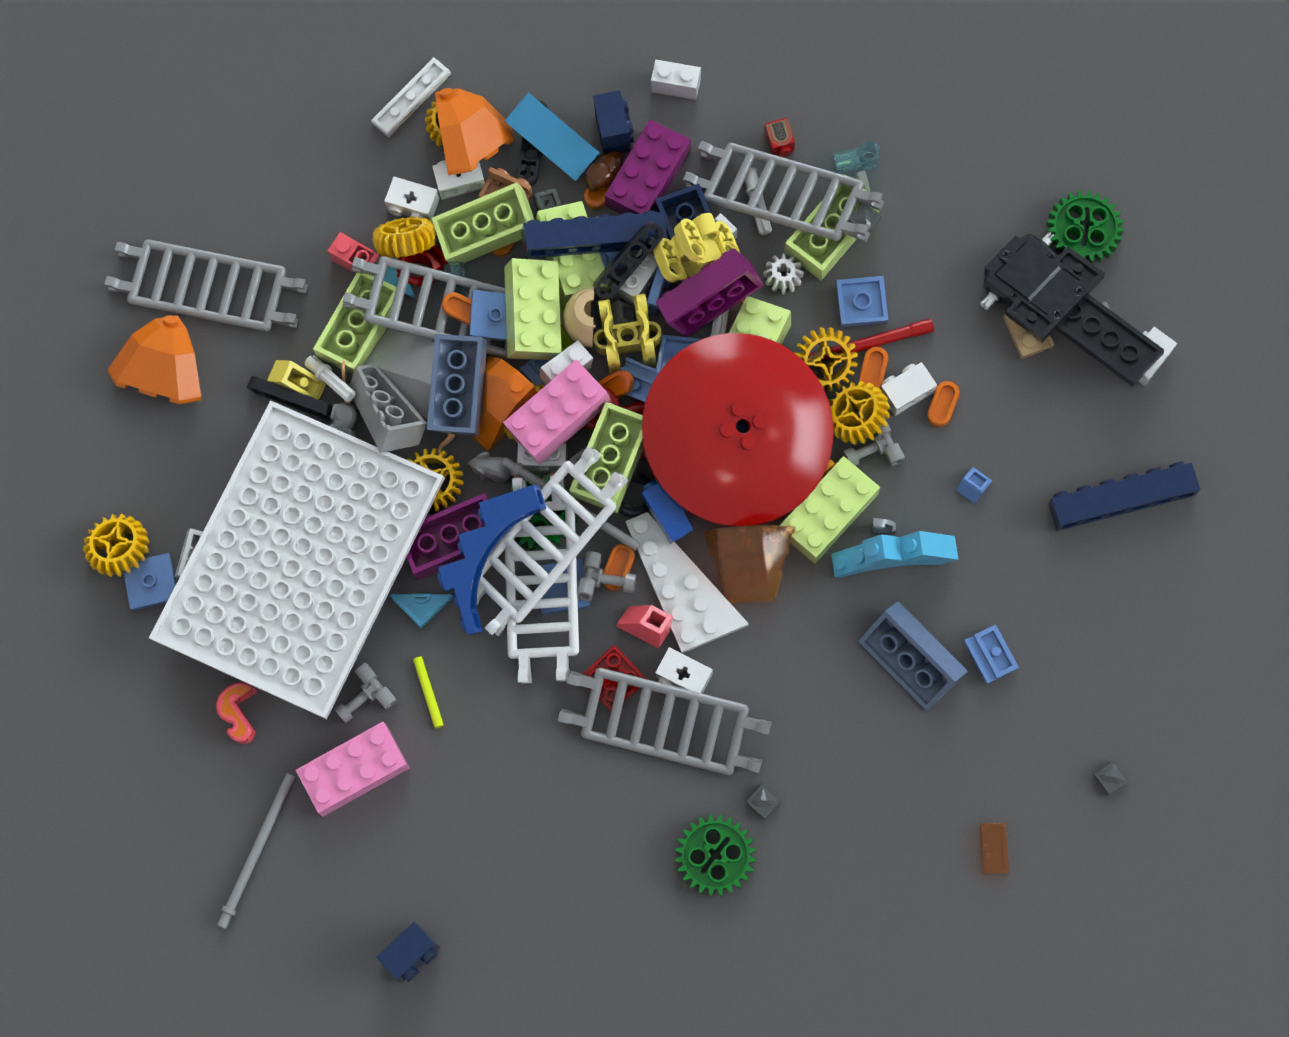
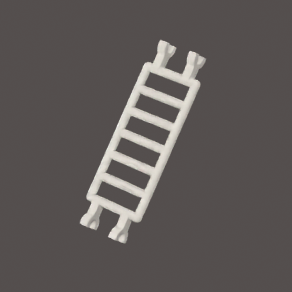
[477,447,629,636]
[505,476,579,684]

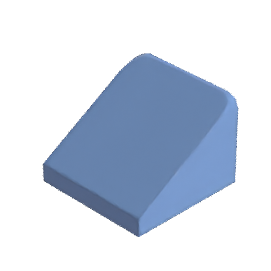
[956,467,992,503]

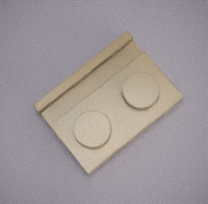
[1003,314,1054,359]

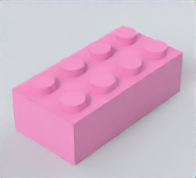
[503,359,612,465]
[296,722,410,817]

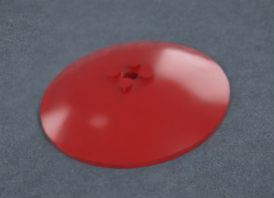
[641,333,833,527]

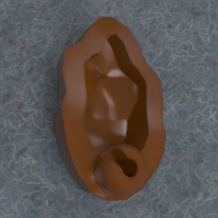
[585,151,623,192]

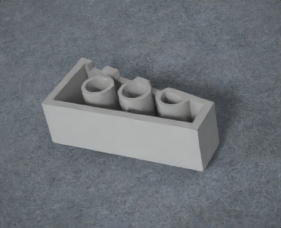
[349,363,427,453]

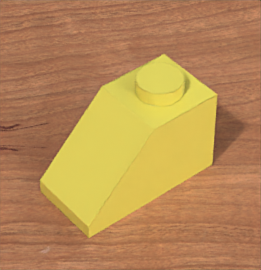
[267,360,326,400]

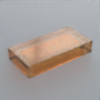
[980,823,1009,874]

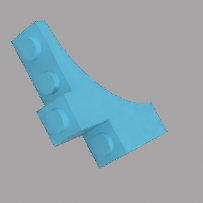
[831,531,959,578]

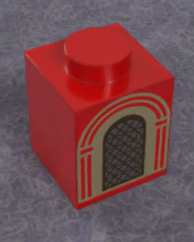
[764,118,795,157]

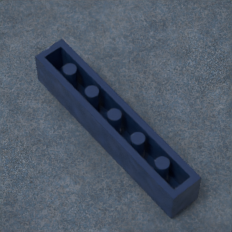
[521,211,668,259]
[1048,461,1201,531]

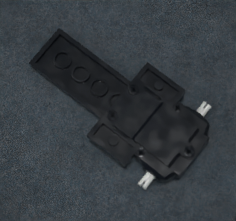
[980,232,1164,387]

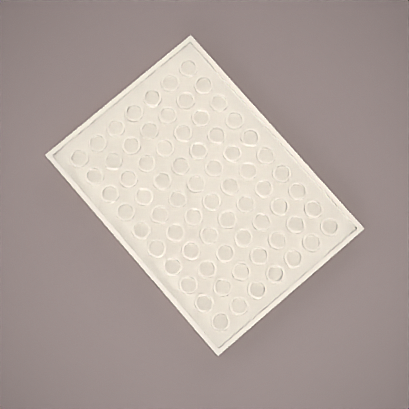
[149,400,445,720]

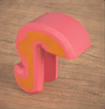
[216,682,258,744]

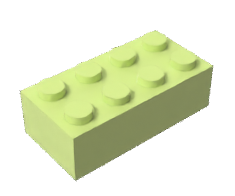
[785,174,880,280]
[431,183,535,267]
[535,201,609,306]
[504,258,561,360]
[313,273,404,375]
[729,296,791,345]
[569,402,644,513]
[779,456,880,564]

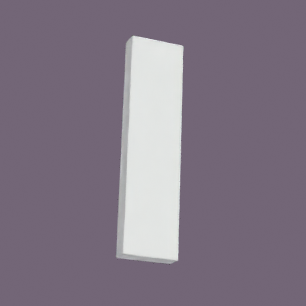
[371,57,451,138]

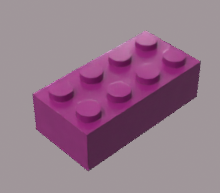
[605,120,691,214]
[656,248,764,337]
[406,493,500,580]

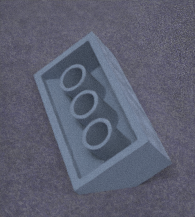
[427,334,487,436]
[858,601,968,711]

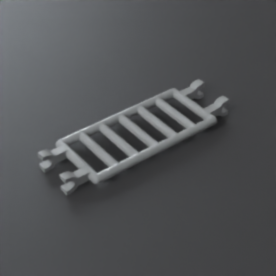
[683,141,884,243]
[104,239,309,332]
[342,256,509,359]
[558,668,772,776]

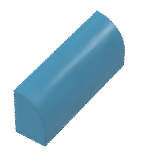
[505,92,600,181]

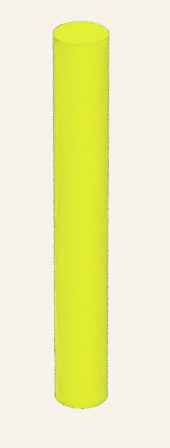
[413,656,444,729]

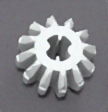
[763,253,804,295]

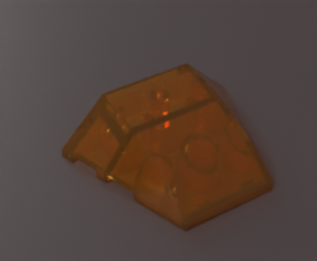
[703,525,796,603]

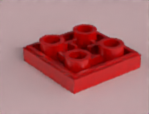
[583,645,647,712]

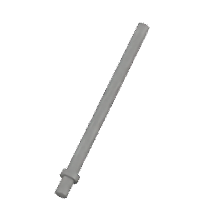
[501,457,640,551]
[217,773,295,929]

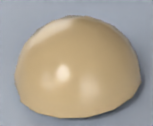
[562,287,596,349]

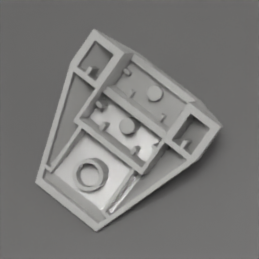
[364,328,434,420]

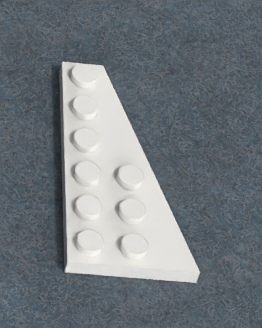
[625,512,749,654]

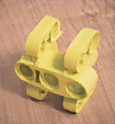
[653,213,740,283]
[593,294,662,374]

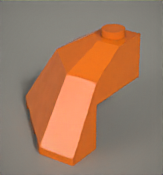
[435,88,514,175]
[108,315,201,404]
[472,355,537,452]

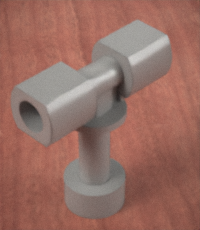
[842,419,905,467]
[577,551,637,602]
[334,662,398,723]

